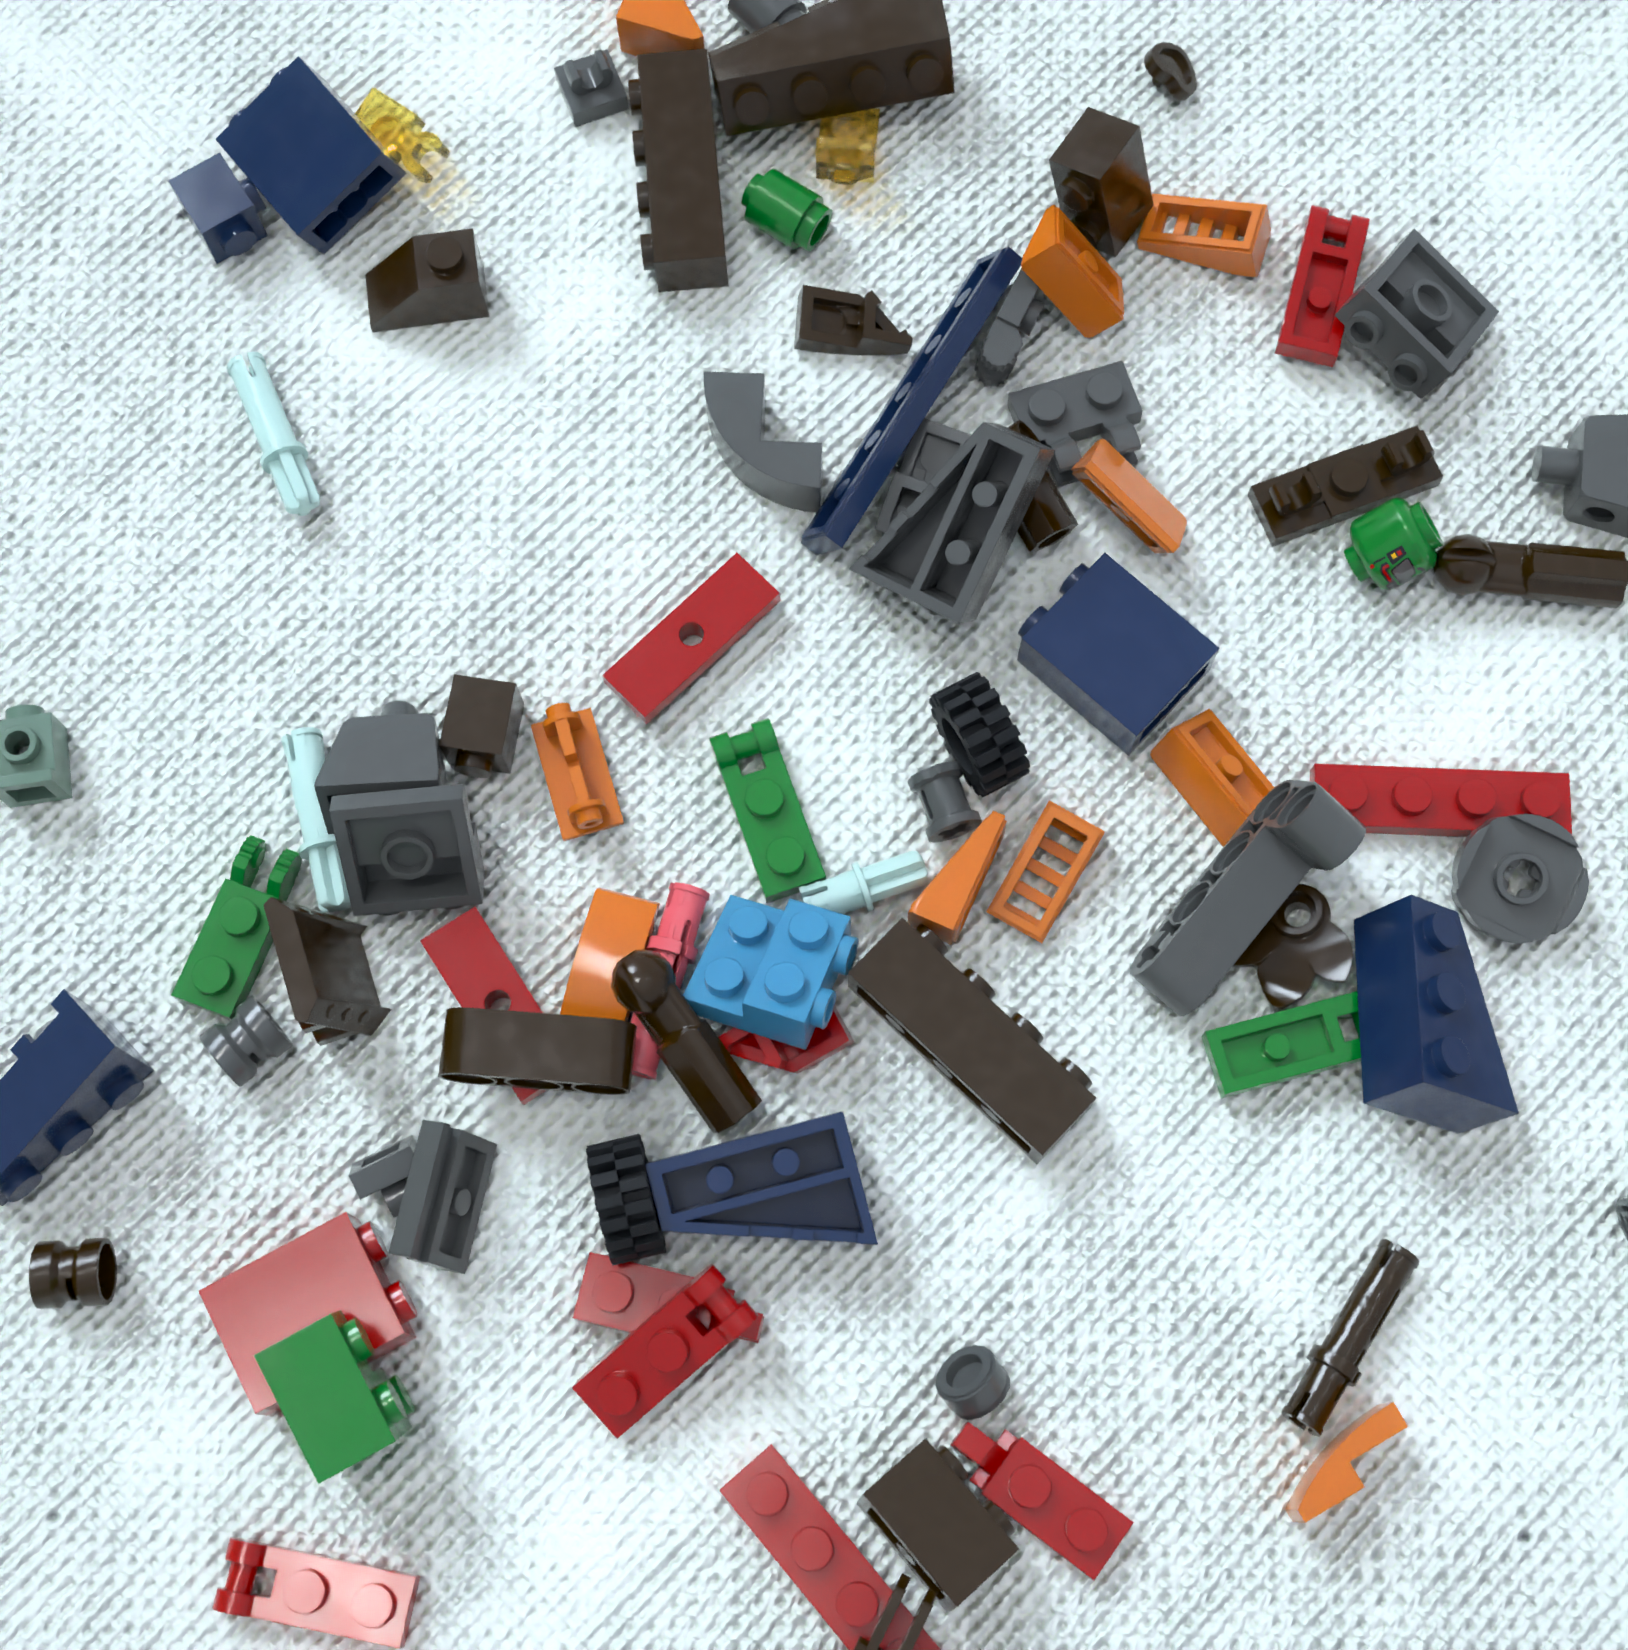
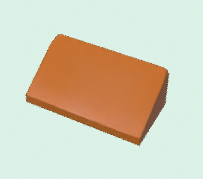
[1021,205,1124,338]
[1071,438,1187,553]
[1150,708,1274,847]

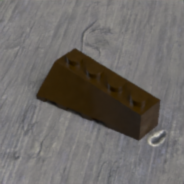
[708,0,955,137]

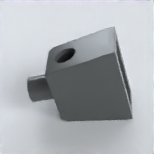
[1532,414,1628,538]
[314,700,447,834]

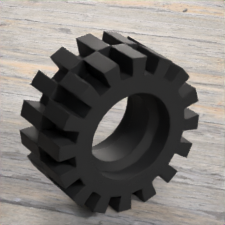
[929,672,1030,797]
[586,1134,666,1265]

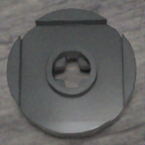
[1451,814,1589,944]

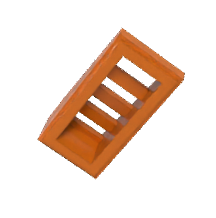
[1137,194,1271,278]
[986,800,1105,943]
[907,811,1007,945]

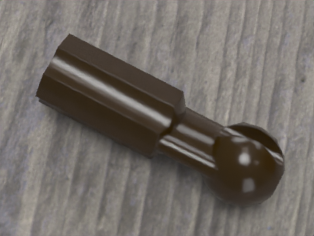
[1433,534,1628,608]
[611,949,762,1133]

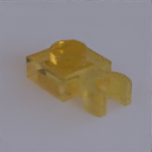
[355,87,451,183]

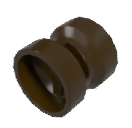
[29,1238,117,1309]

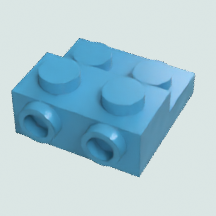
[683,895,859,1050]

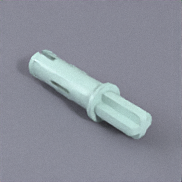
[227,352,321,516]
[281,727,351,913]

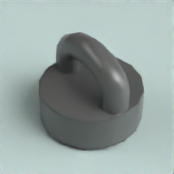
[935,1345,1011,1420]

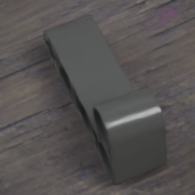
[1129,780,1366,1016]

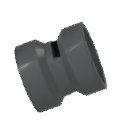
[199,995,293,1087]

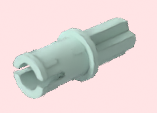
[799,850,928,914]

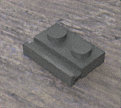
[388,1120,498,1274]

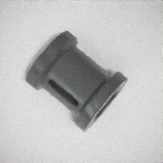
[907,761,982,843]

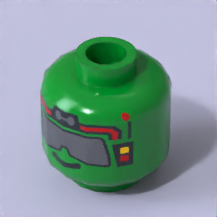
[1344,498,1443,590]

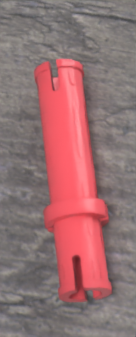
[630,882,710,1080]

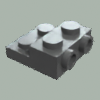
[1335,228,1499,399]
[329,784,485,916]

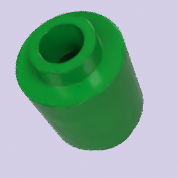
[741,168,833,252]

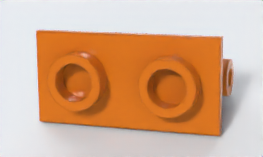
[531,703,624,842]

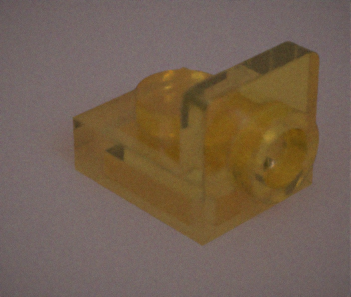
[816,109,880,185]

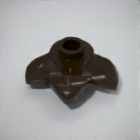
[1232,884,1353,1010]

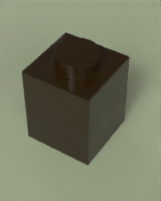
[439,674,524,778]

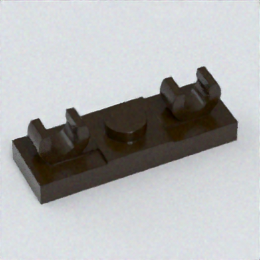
[1247,425,1443,547]

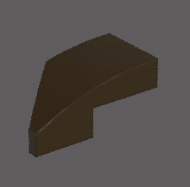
[794,285,913,356]

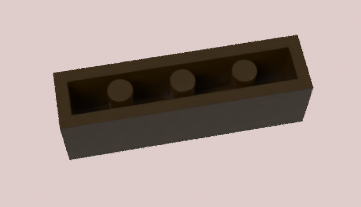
[628,49,729,292]
[848,918,1096,1165]

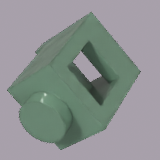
[0,705,73,808]

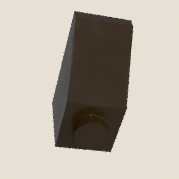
[365,228,490,333]

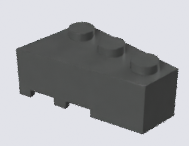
[849,422,1055,624]

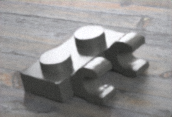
[1007,360,1143,487]

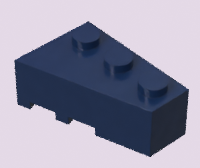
[1353,894,1519,1134]
[0,989,154,1206]
[645,1111,878,1245]

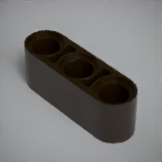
[438,1007,637,1095]

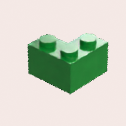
[254,1310,415,1484]

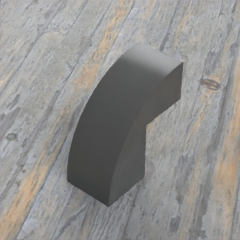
[704,371,823,513]

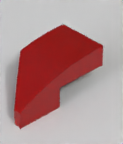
[718,1005,855,1074]

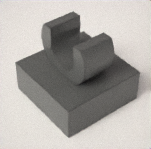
[554,49,629,127]
[348,1135,417,1218]

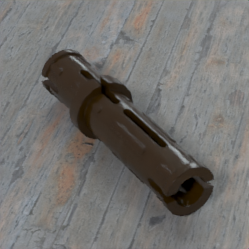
[1281,1239,1420,1437]

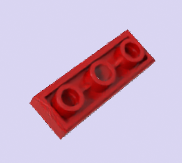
[602,553,781,724]
[420,906,547,1105]

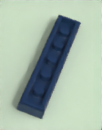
[800,247,1022,555]

